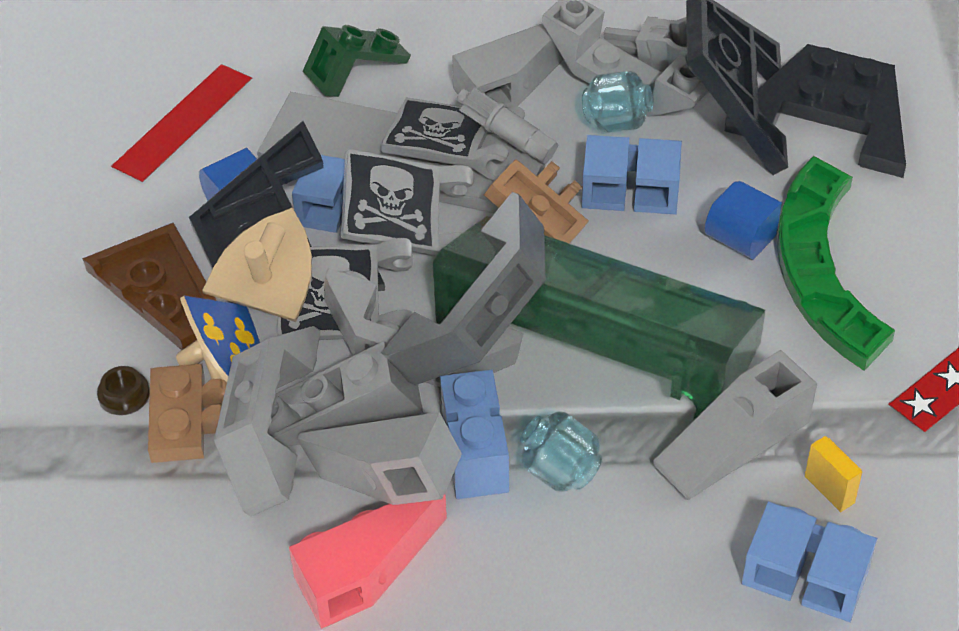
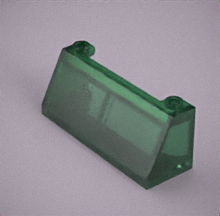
[433,216,766,421]

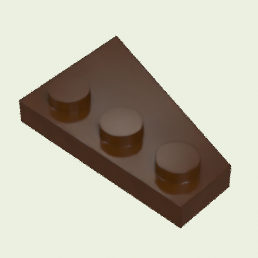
[82,222,217,350]

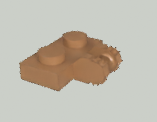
[484,159,589,258]
[148,364,227,463]

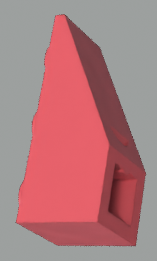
[289,494,447,629]

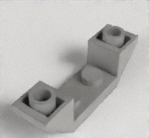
[542,0,708,117]
[324,267,524,387]
[214,326,321,516]

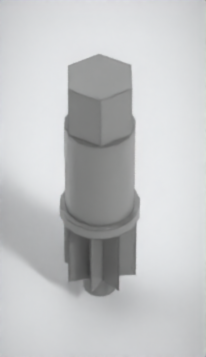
[457,87,559,165]

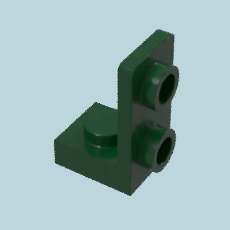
[302,25,411,97]

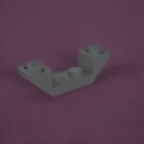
[381,192,546,385]

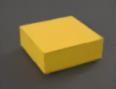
[805,436,862,512]

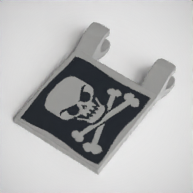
[381,97,525,180]
[341,148,474,265]
[277,238,413,340]

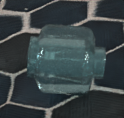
[582,71,654,133]
[520,411,602,492]

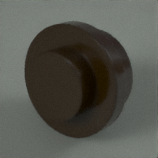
[97,366,150,415]

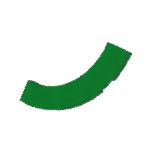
[777,155,895,371]

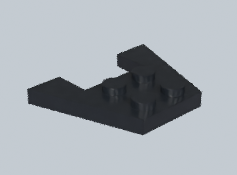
[685,0,788,175]
[724,44,906,178]
[189,121,385,304]

